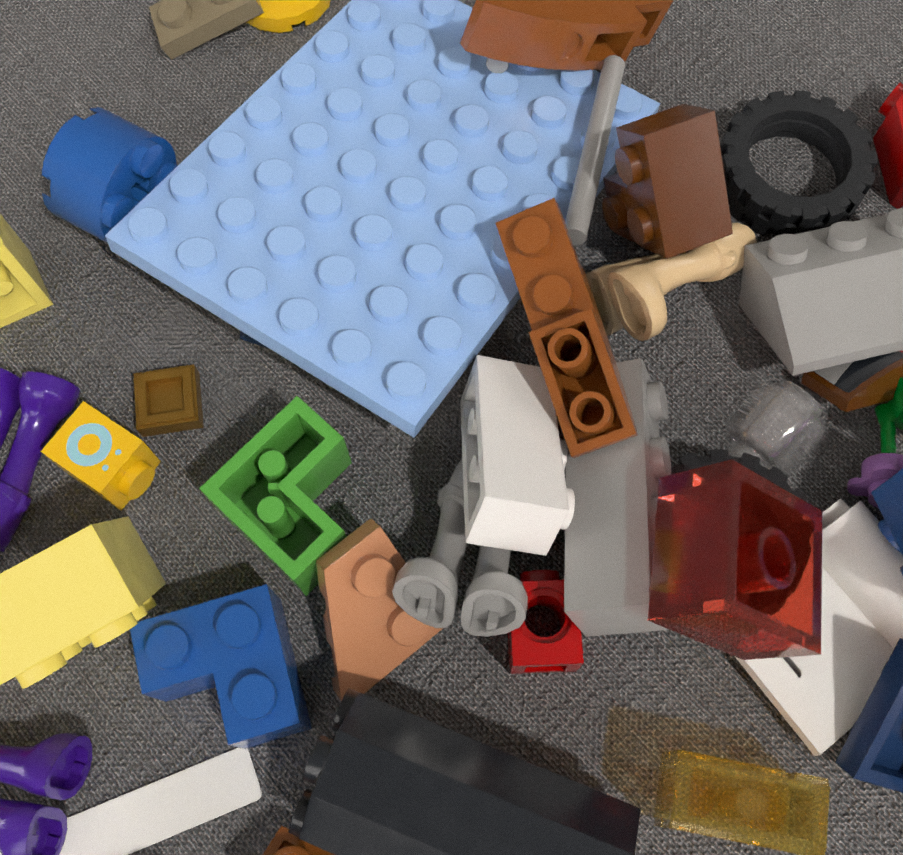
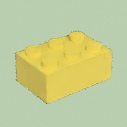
[0,516,166,689]

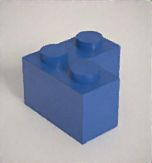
[130,584,312,749]

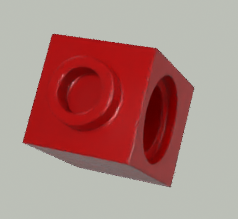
[508,570,584,674]

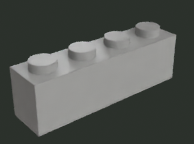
[564,358,678,637]

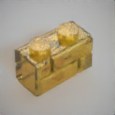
[654,749,830,855]

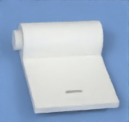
[715,499,903,756]

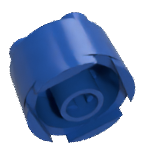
[41,107,178,243]

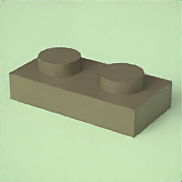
[149,0,264,60]

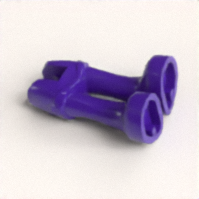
[0,368,81,552]
[0,733,93,855]

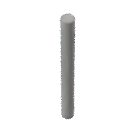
[565,55,625,245]

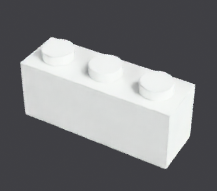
[460,355,575,556]

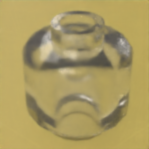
[726,380,824,474]

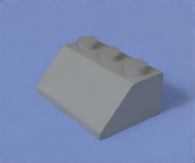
[739,208,903,376]

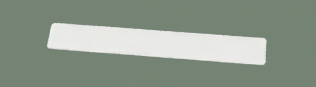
[0,747,262,855]

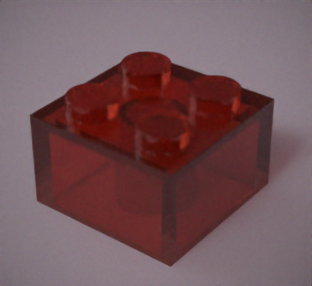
[647,459,822,660]

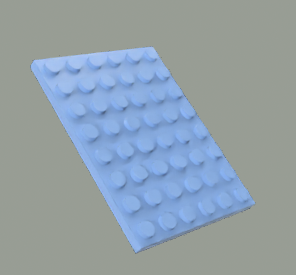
[105,0,661,438]

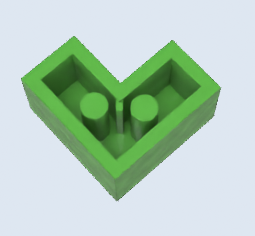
[199,396,352,596]

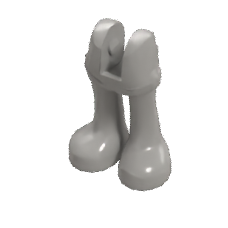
[392,459,528,637]

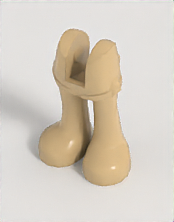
[586,223,757,341]

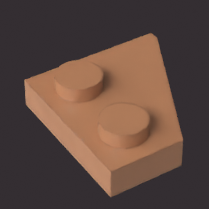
[316,518,443,701]

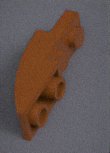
[460,0,673,71]
[495,198,638,458]

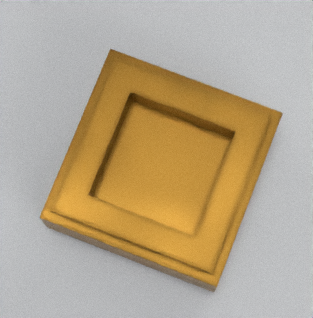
[133,364,204,437]

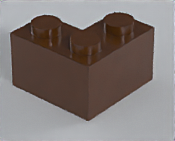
[602,104,733,259]

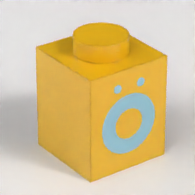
[40,401,161,511]

